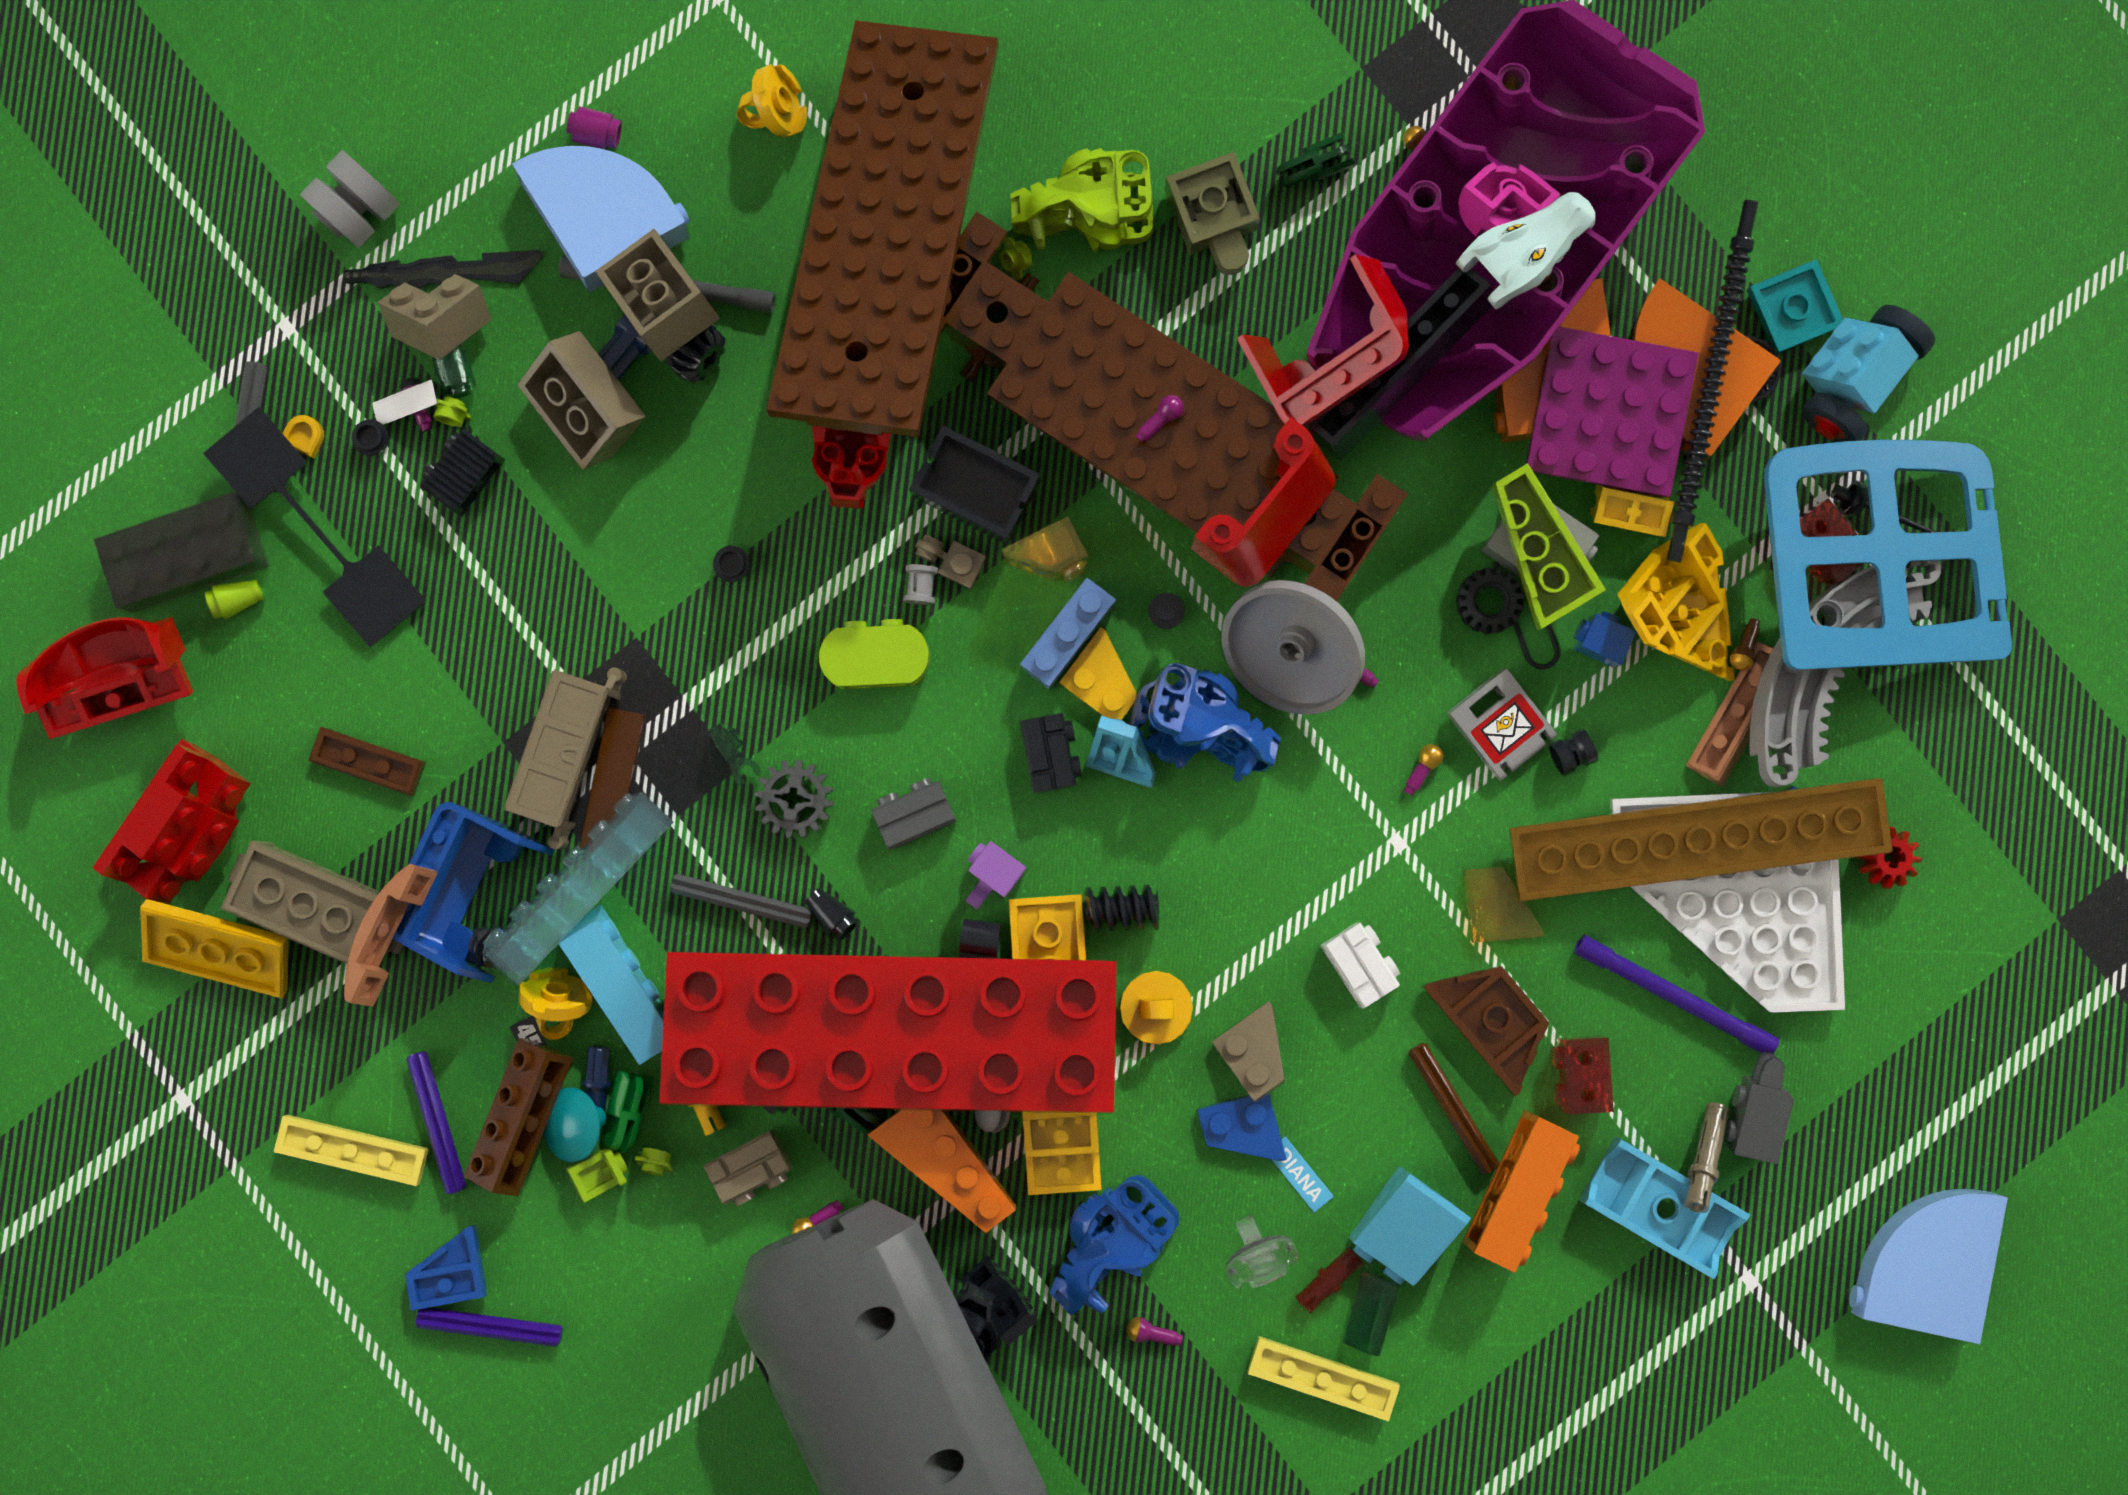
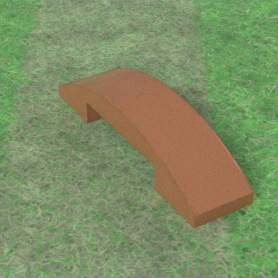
[344,864,438,1007]

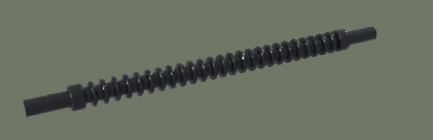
[1667,200,1759,563]

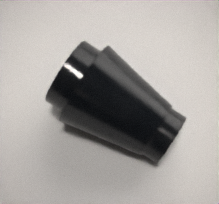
[805,888,859,942]

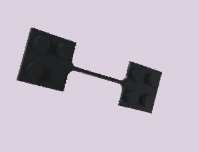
[203,407,426,647]

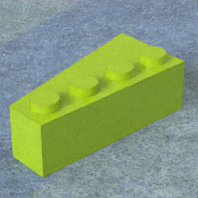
[1492,463,1606,630]

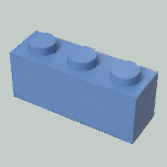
[1020,578,1116,690]

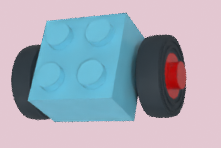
[1802,305,1935,442]

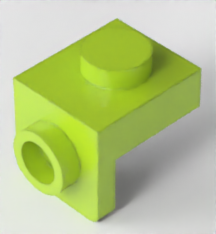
[566,1147,628,1203]

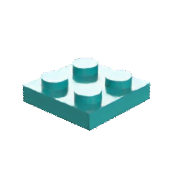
[1747,259,1843,354]

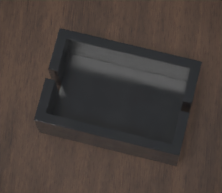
[909,425,1041,545]

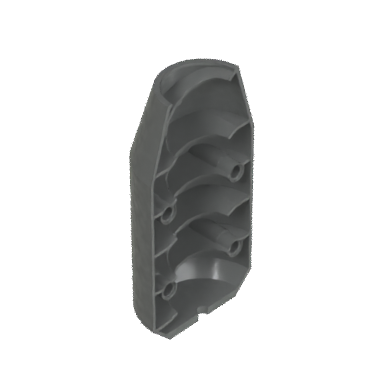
[732,1199,1048,1495]

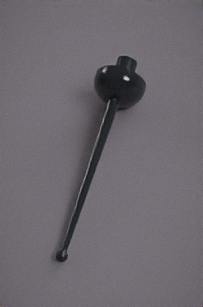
[1831,481,1936,533]

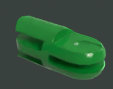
[604,1071,653,1152]

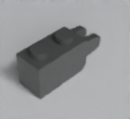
[1724,1051,1794,1164]

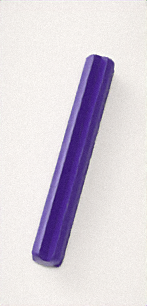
[406,1051,466,1194]
[416,1308,563,1347]

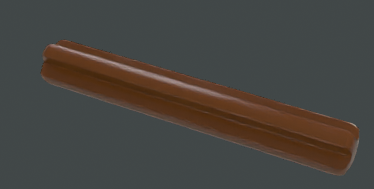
[1409,1043,1499,1175]

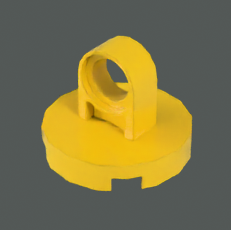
[736,64,807,138]
[519,968,594,1040]
[1120,971,1193,1044]

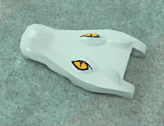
[1456,192,1595,310]

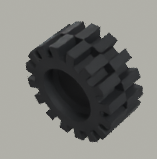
[1456,567,1525,635]

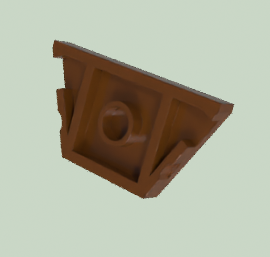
[1422,966,1549,1096]

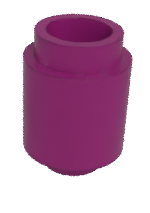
[566,106,622,150]

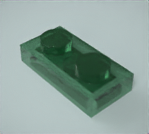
[1343,1272,1400,1356]

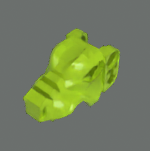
[1010,148,1154,252]

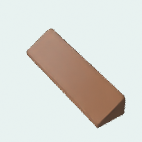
[1686,641,1773,787]

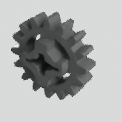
[754,759,834,838]

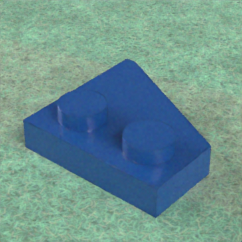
[1197,1094,1287,1161]
[405,1225,487,1311]

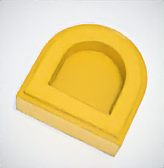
[283,415,324,459]

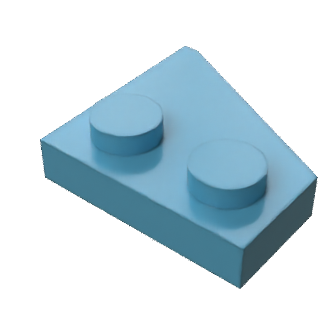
[1085,715,1156,788]

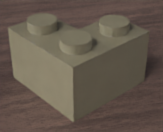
[378,274,492,360]

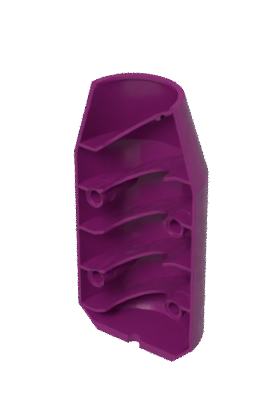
[1306,0,1706,442]

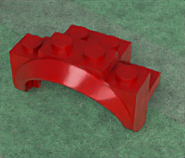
[16,617,194,739]
[92,739,251,905]

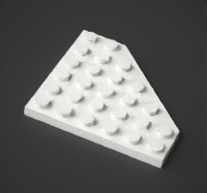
[1610,792,1845,1012]

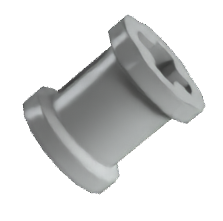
[903,564,938,605]

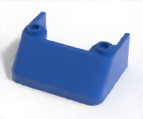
[392,802,555,983]

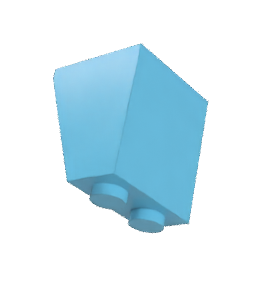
[1349,1166,1471,1286]

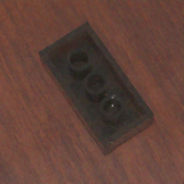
[93,492,269,613]

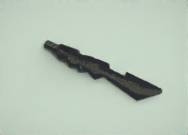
[344,250,543,290]

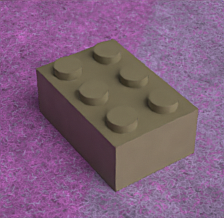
[595,229,720,362]
[517,331,646,470]

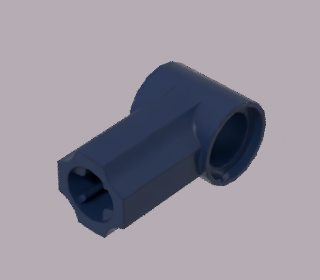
[598,314,652,381]

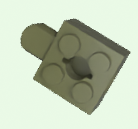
[1164,152,1260,275]

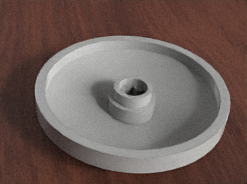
[1222,580,1365,715]

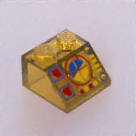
[1002,516,1088,583]

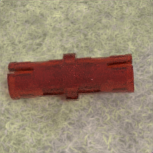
[1295,1246,1364,1314]

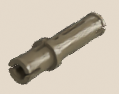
[1684,1102,1730,1213]

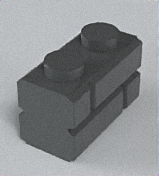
[871,777,957,850]

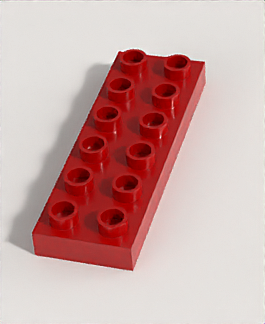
[659,952,1116,1114]

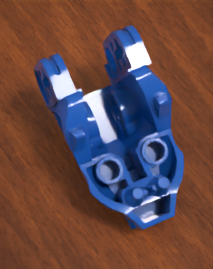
[1129,663,1281,782]
[1050,1175,1180,1315]

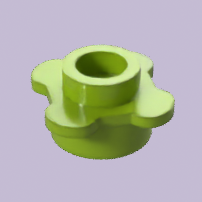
[999,237,1032,280]
[434,397,472,427]
[635,1148,673,1176]

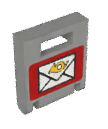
[1446,668,1558,781]

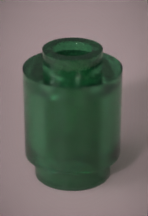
[431,344,476,399]

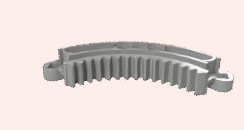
[1749,560,1941,787]

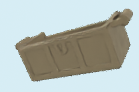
[504,667,627,850]
[220,841,404,964]

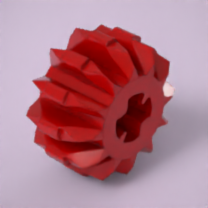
[1856,827,1923,889]

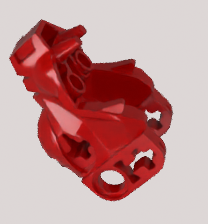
[811,426,891,509]

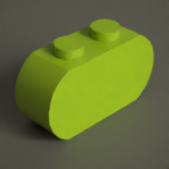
[819,619,931,689]

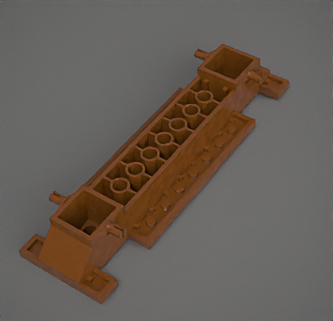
[939,211,1408,602]

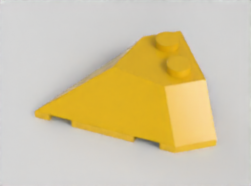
[1617,523,1735,681]

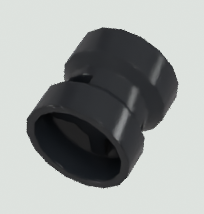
[1548,729,1598,776]

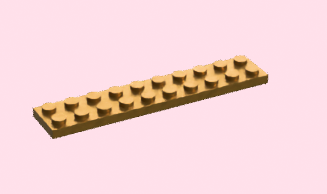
[1509,778,1893,901]

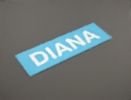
[1271,1136,1334,1213]

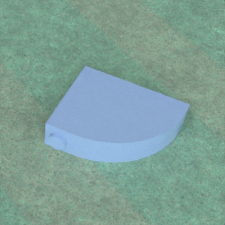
[512,146,690,293]
[1849,1189,2008,1344]

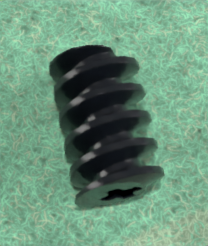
[1084,884,1159,933]

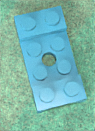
[1579,1137,1750,1279]

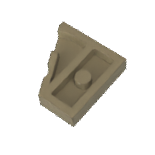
[1212,1002,1285,1104]

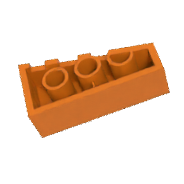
[868,1110,1016,1233]

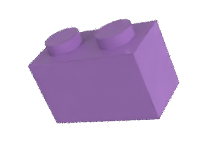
[965,841,1027,909]

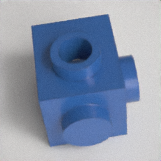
[1574,612,1637,668]

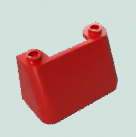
[1191,417,1336,587]

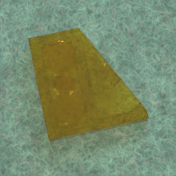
[1464,867,1544,943]

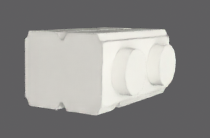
[1320,922,1400,1009]

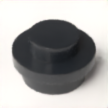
[352,419,389,456]
[713,546,750,582]
[1148,593,1185,629]

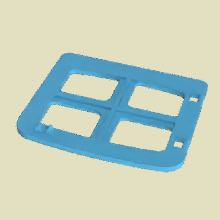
[1764,440,2012,670]

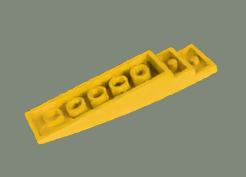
[1009,894,1102,1195]

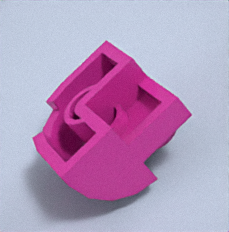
[1458,162,1561,237]

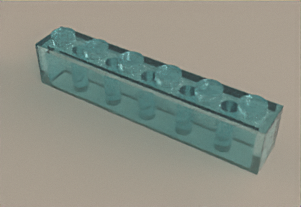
[481,792,674,985]

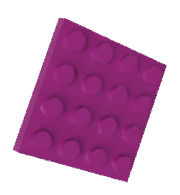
[1525,326,1699,498]

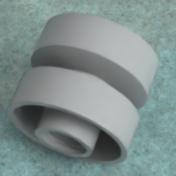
[299,149,401,249]

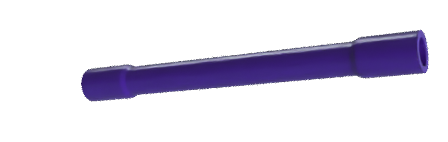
[1574,934,1779,1054]

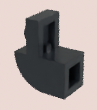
[960,1255,1037,1345]

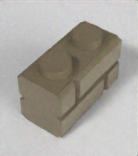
[704,1129,793,1207]

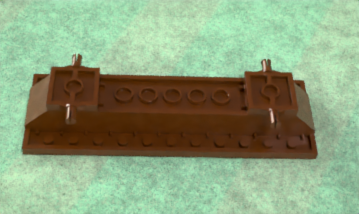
[766,20,999,437]

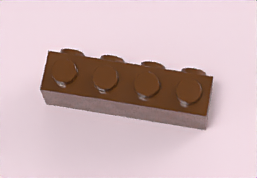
[464,1038,573,1196]

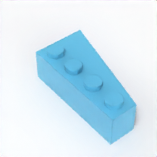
[558,905,664,1065]

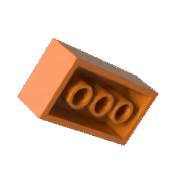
[1462,1110,1580,1273]

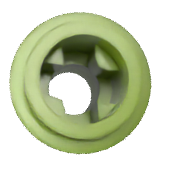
[205,579,264,620]

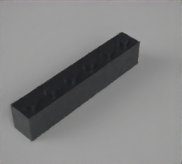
[1308,268,1493,461]

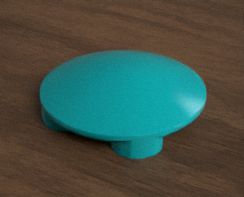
[543,1087,606,1162]

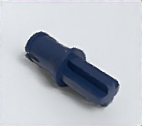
[581,1045,611,1115]

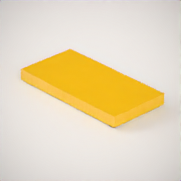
[140,899,288,998]

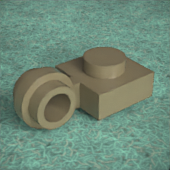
[915,535,986,590]

